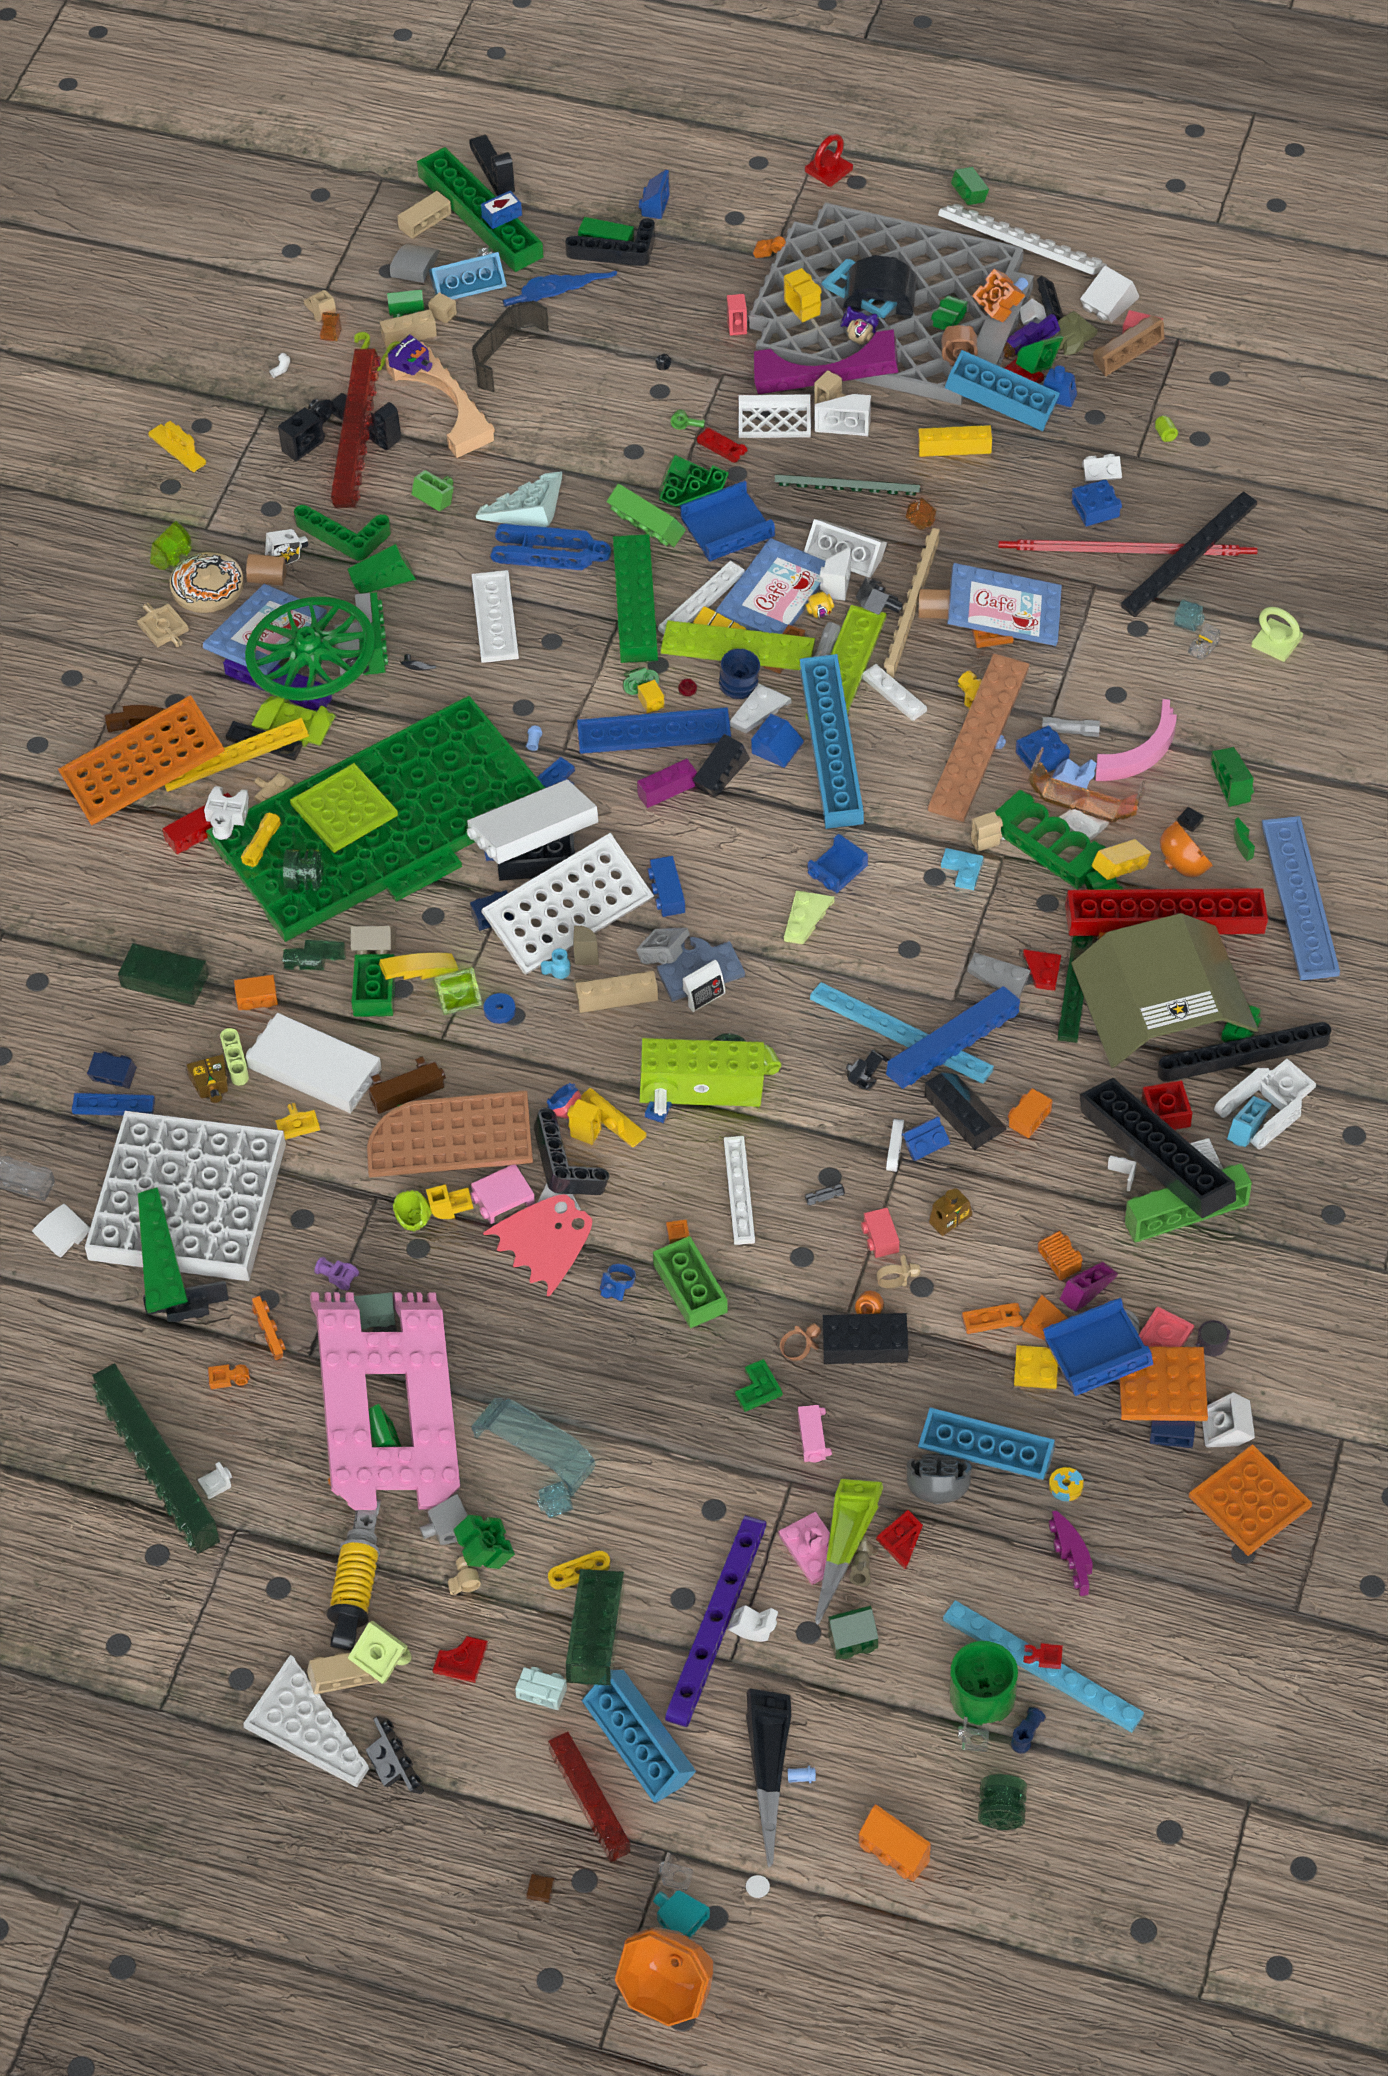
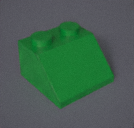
[1016,335,1063,374]

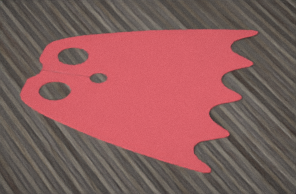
[483,1194,592,1297]

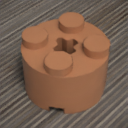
[941,325,978,366]

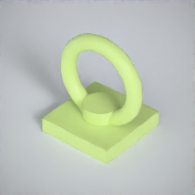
[1252,607,1303,662]
[348,1621,412,1684]

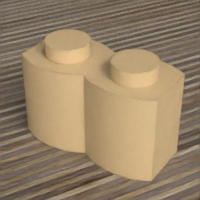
[971,812,1003,852]

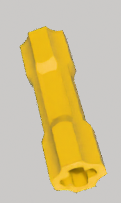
[241,812,281,867]

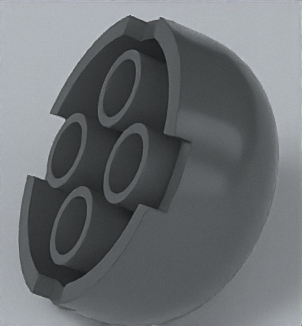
[906,1454,972,1504]

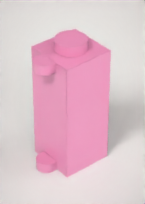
[798,1405,832,1463]

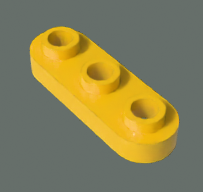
[548,1551,611,1589]

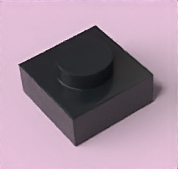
[1177,807,1204,832]

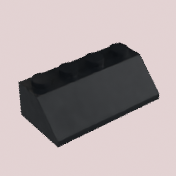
[924,1073,1007,1150]

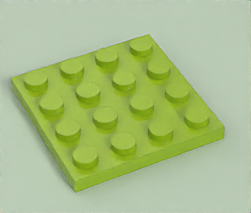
[290,763,398,853]

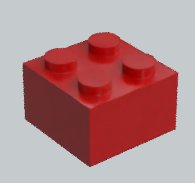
[1141,1080,1193,1130]

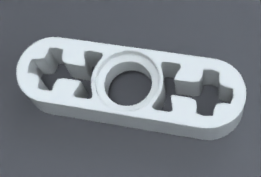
[886,1119,904,1172]

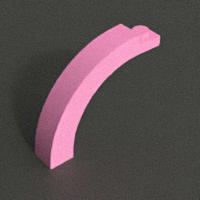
[1096,699,1177,781]

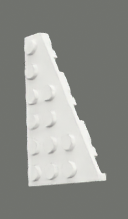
[243,1655,369,1787]

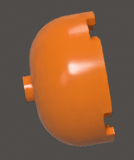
[1160,821,1213,878]

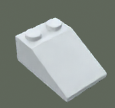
[815,394,871,436]

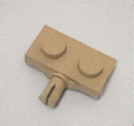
[254,773,294,804]

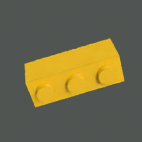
[1092,839,1151,880]

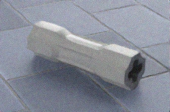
[814,622,841,657]
[1042,716,1100,737]

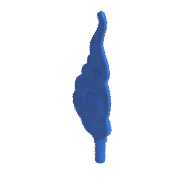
[503,271,617,307]

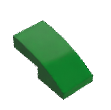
[1233,817,1255,861]

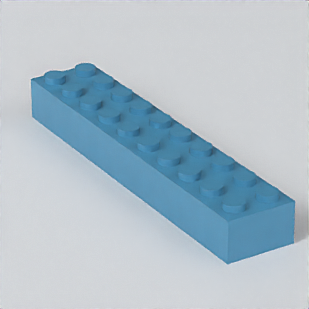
[800,654,864,829]

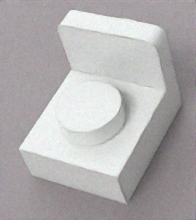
[198,1462,232,1499]

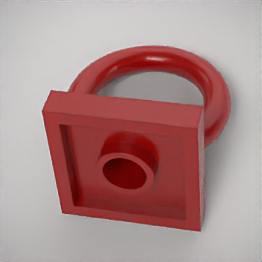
[805,134,853,187]

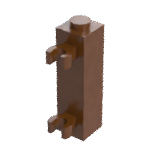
[368,1056,446,1114]

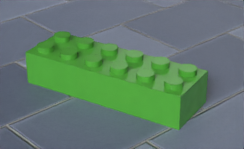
[1125,1163,1252,1243]

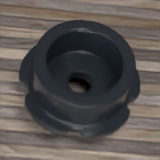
[655,353,672,371]

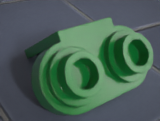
[623,667,659,695]

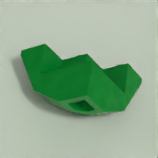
[658,455,729,507]

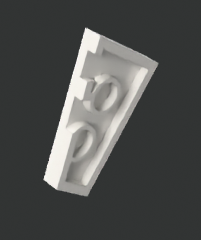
[730,684,791,733]

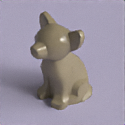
[849,1537,879,1587]

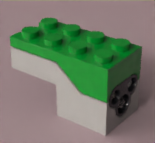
[335,592,388,675]

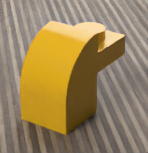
[426,1184,474,1219]

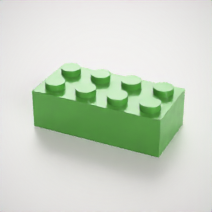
[606,483,686,547]
[653,1236,728,1329]

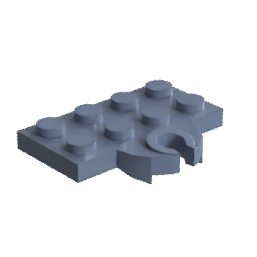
[657,937,745,1002]

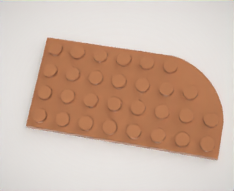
[367,1091,533,1178]

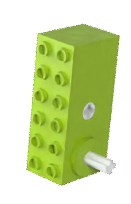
[639,1038,764,1116]

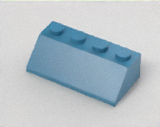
[428,252,507,300]

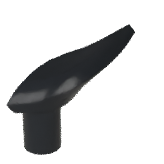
[400,654,436,671]

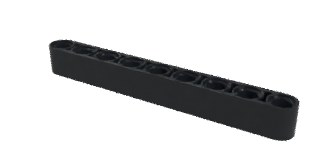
[1158,1022,1332,1082]

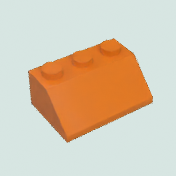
[859,1804,931,1882]

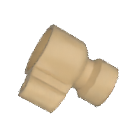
[448,1556,481,1595]

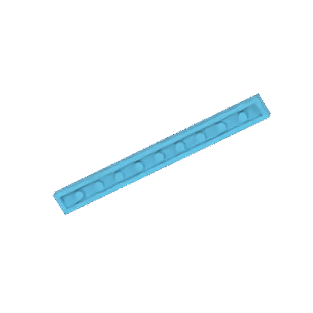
[810,982,994,1084]
[943,1600,1144,1733]

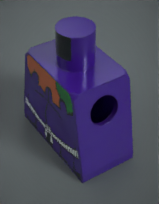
[388,334,432,375]

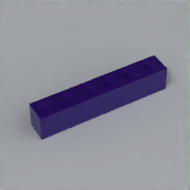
[223,658,332,711]

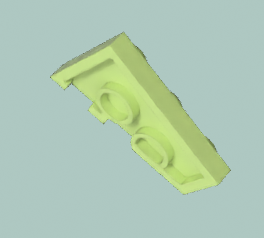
[784,890,835,944]

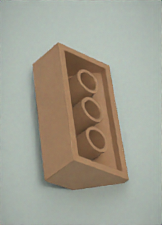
[1093,315,1165,377]

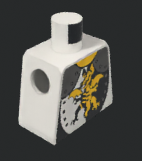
[265,529,308,565]

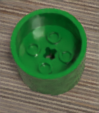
[949,1641,1018,1726]

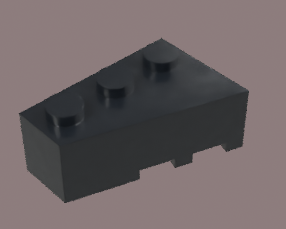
[693,734,750,797]

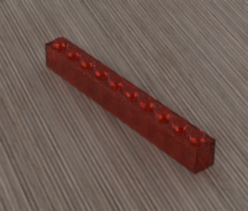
[331,349,381,508]

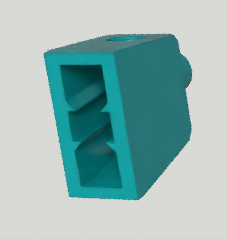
[653,1890,710,1938]

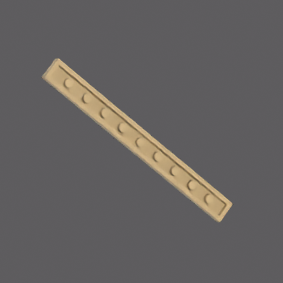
[884,528,940,678]

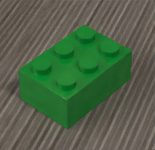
[352,954,396,1017]

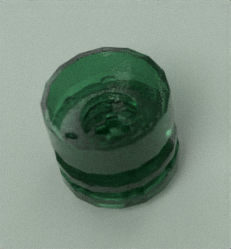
[283,849,324,891]
[978,1774,1027,1830]

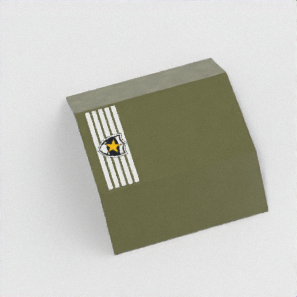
[1072,913,1258,1069]

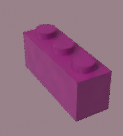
[637,758,697,808]

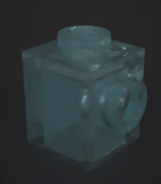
[1174,600,1205,632]
[537,1481,573,1518]

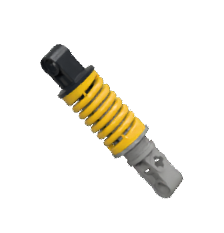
[327,1499,381,1652]

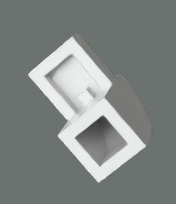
[728,1605,778,1642]

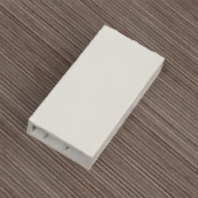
[467,779,598,864]
[246,1013,382,1114]

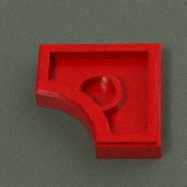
[433,1636,488,1683]

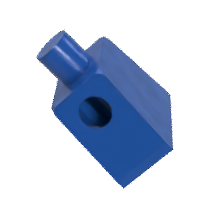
[1043,366,1077,407]

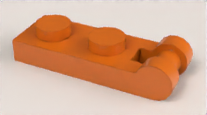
[962,1303,1024,1334]

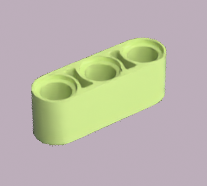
[220,1028,249,1086]

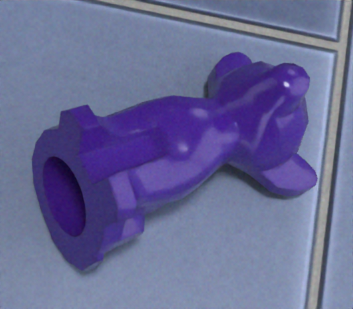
[840,306,879,335]

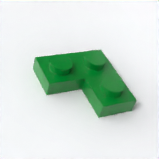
[735,1359,782,1412]

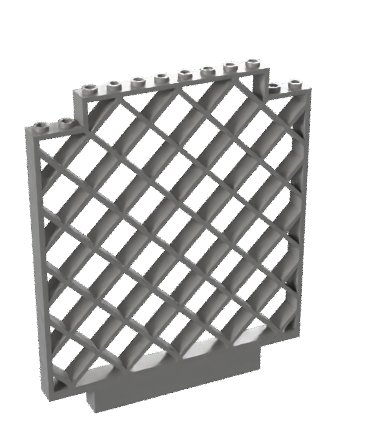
[747,203,1034,405]

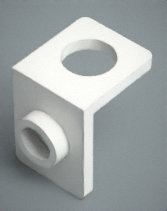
[1108,1156,1137,1191]

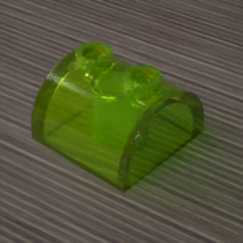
[150,521,192,570]
[433,966,482,1015]

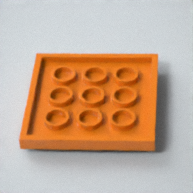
[1119,1346,1208,1421]
[1189,1444,1312,1556]

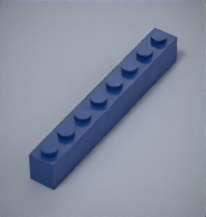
[886,986,1020,1089]

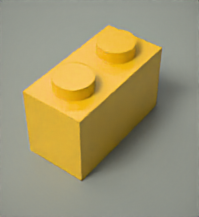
[567,1099,601,1145]

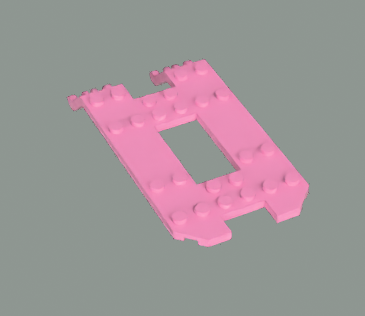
[310,1292,460,1510]

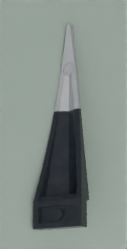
[746,1688,792,1867]

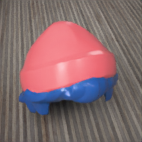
[547,1083,581,1119]

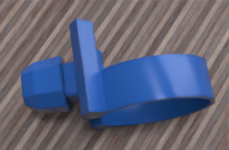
[600,1264,636,1301]

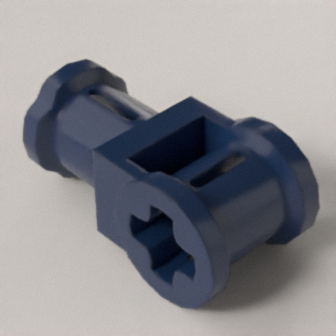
[1011,1707,1046,1754]

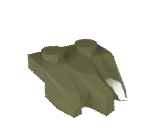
[1051,311,1098,355]

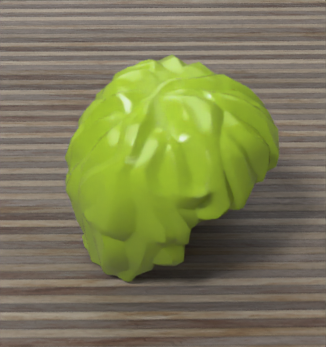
[393,1190,432,1231]

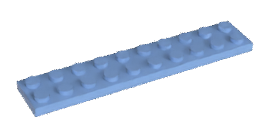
[1261,816,1340,981]

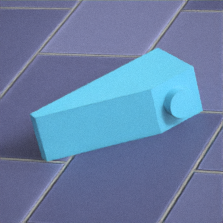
[1227,1096,1272,1147]

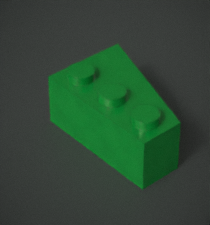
[347,544,416,594]
[1210,747,1254,807]

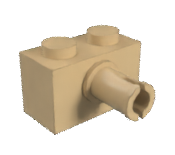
[814,371,846,404]

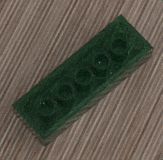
[566,1569,624,1686]

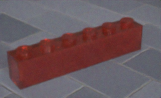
[548,1731,631,1863]

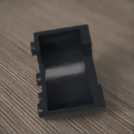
[843,255,917,316]

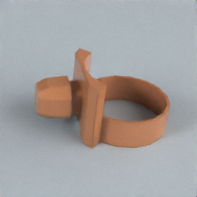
[780,1323,822,1361]

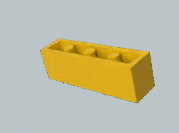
[918,425,992,457]

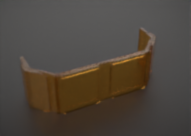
[1028,747,1146,823]

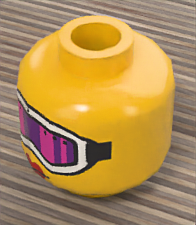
[805,591,834,618]

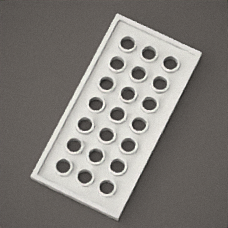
[481,833,654,975]

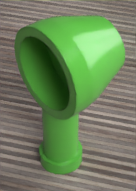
[671,409,705,430]

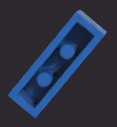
[647,856,685,917]

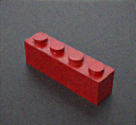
[162,792,232,854]

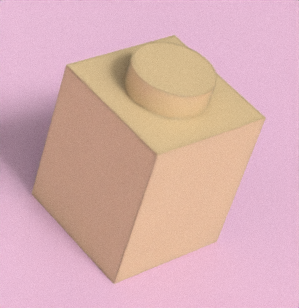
[428,293,457,324]

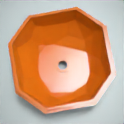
[615,1927,713,2027]

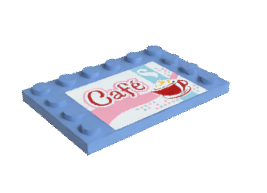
[715,538,826,634]
[947,563,1062,646]
[203,584,327,675]

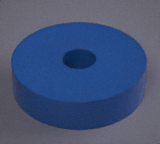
[484,993,516,1024]

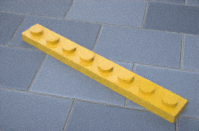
[164,718,309,792]

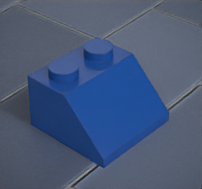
[639,170,670,219]
[751,714,804,768]

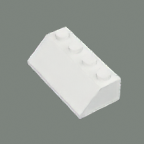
[804,519,887,578]

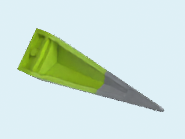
[815,1479,883,1625]

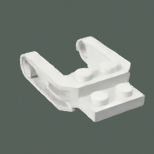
[1214,1059,1316,1149]

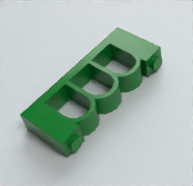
[995,790,1106,890]

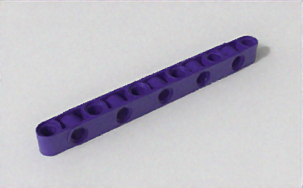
[665,1515,766,1728]

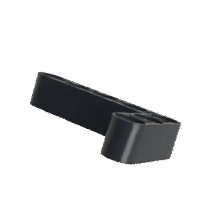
[469,134,515,196]
[565,218,655,266]
[331,393,401,450]
[534,1108,610,1195]

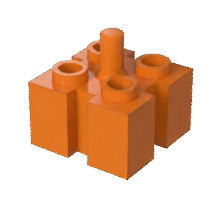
[972,269,1025,322]

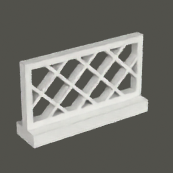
[739,395,811,438]

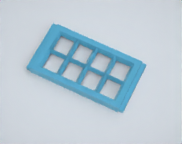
[821,259,897,318]

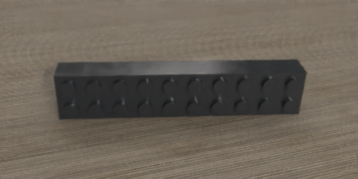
[1080,1078,1236,1218]

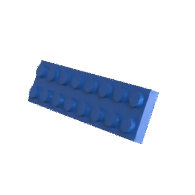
[577,707,731,754]

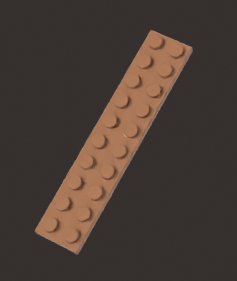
[928,653,1029,822]

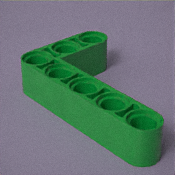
[294,505,391,561]

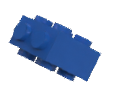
[1072,479,1122,526]
[1016,725,1070,778]

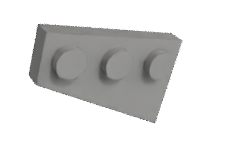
[968,952,1030,998]

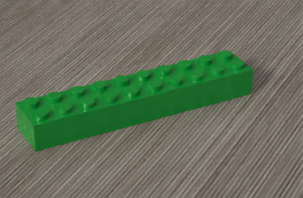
[417,147,544,272]

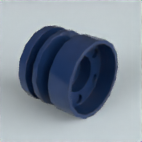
[719,649,760,699]

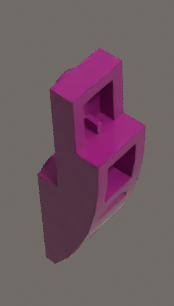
[1048,1511,1093,1596]

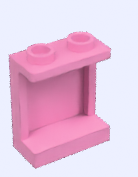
[470,1164,535,1224]

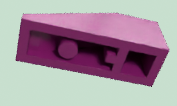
[1059,1262,1118,1311]

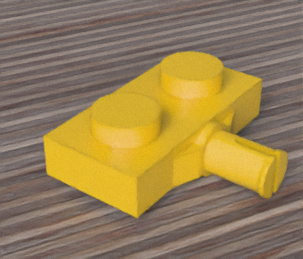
[275,1103,320,1140]

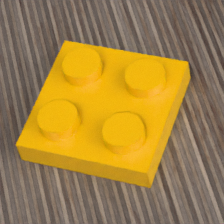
[1014,1345,1058,1389]

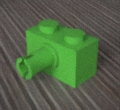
[411,470,454,512]

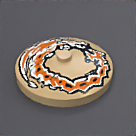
[170,552,244,613]

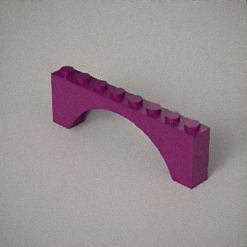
[754,329,898,394]

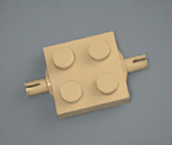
[137,603,189,648]

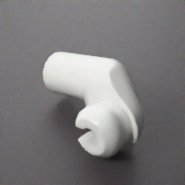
[270,353,290,378]

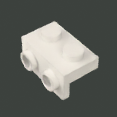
[1082,454,1122,482]

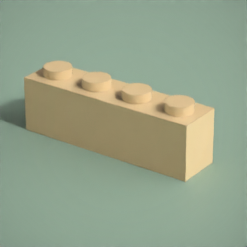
[573,971,658,1013]

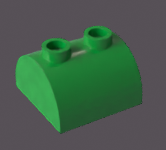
[387,290,424,318]
[368,1404,402,1447]

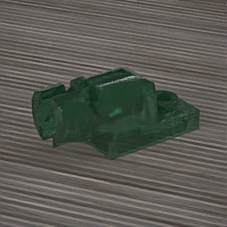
[282,940,346,971]

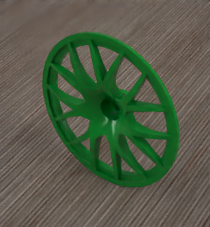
[245,597,375,700]

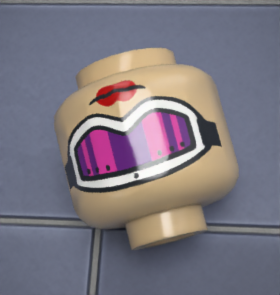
[847,319,874,345]

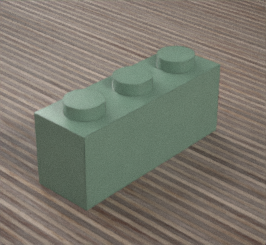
[331,1292,395,1329]

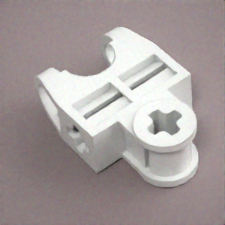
[204,786,249,840]

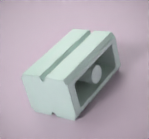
[515,1667,567,1710]

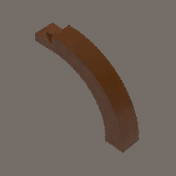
[105,705,204,754]

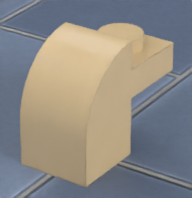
[304,290,336,322]

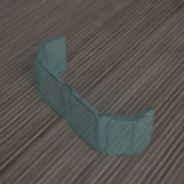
[471,1398,595,1497]

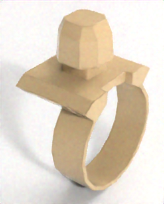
[877,1255,920,1288]

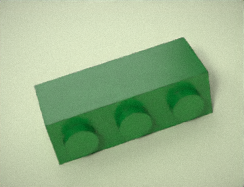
[578,217,634,241]

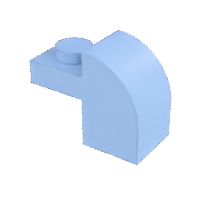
[1052,759,1097,792]

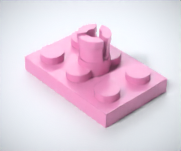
[778,1512,830,1585]

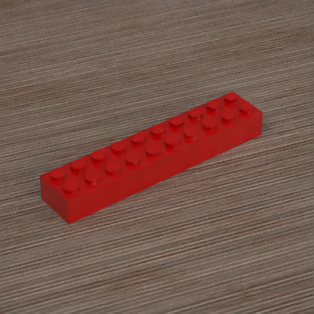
[1065,888,1268,936]

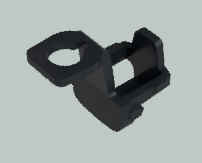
[846,1049,890,1090]

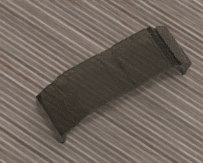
[472,301,549,392]

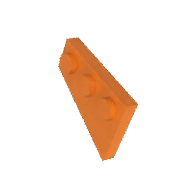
[1022,1294,1068,1341]
[252,1296,286,1360]

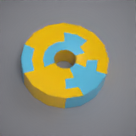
[1049,1467,1083,1501]

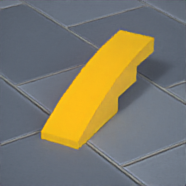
[379,953,459,980]

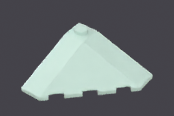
[476,471,563,527]

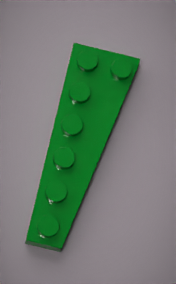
[138,1187,188,1313]

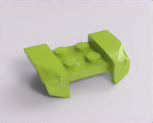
[251,696,336,747]

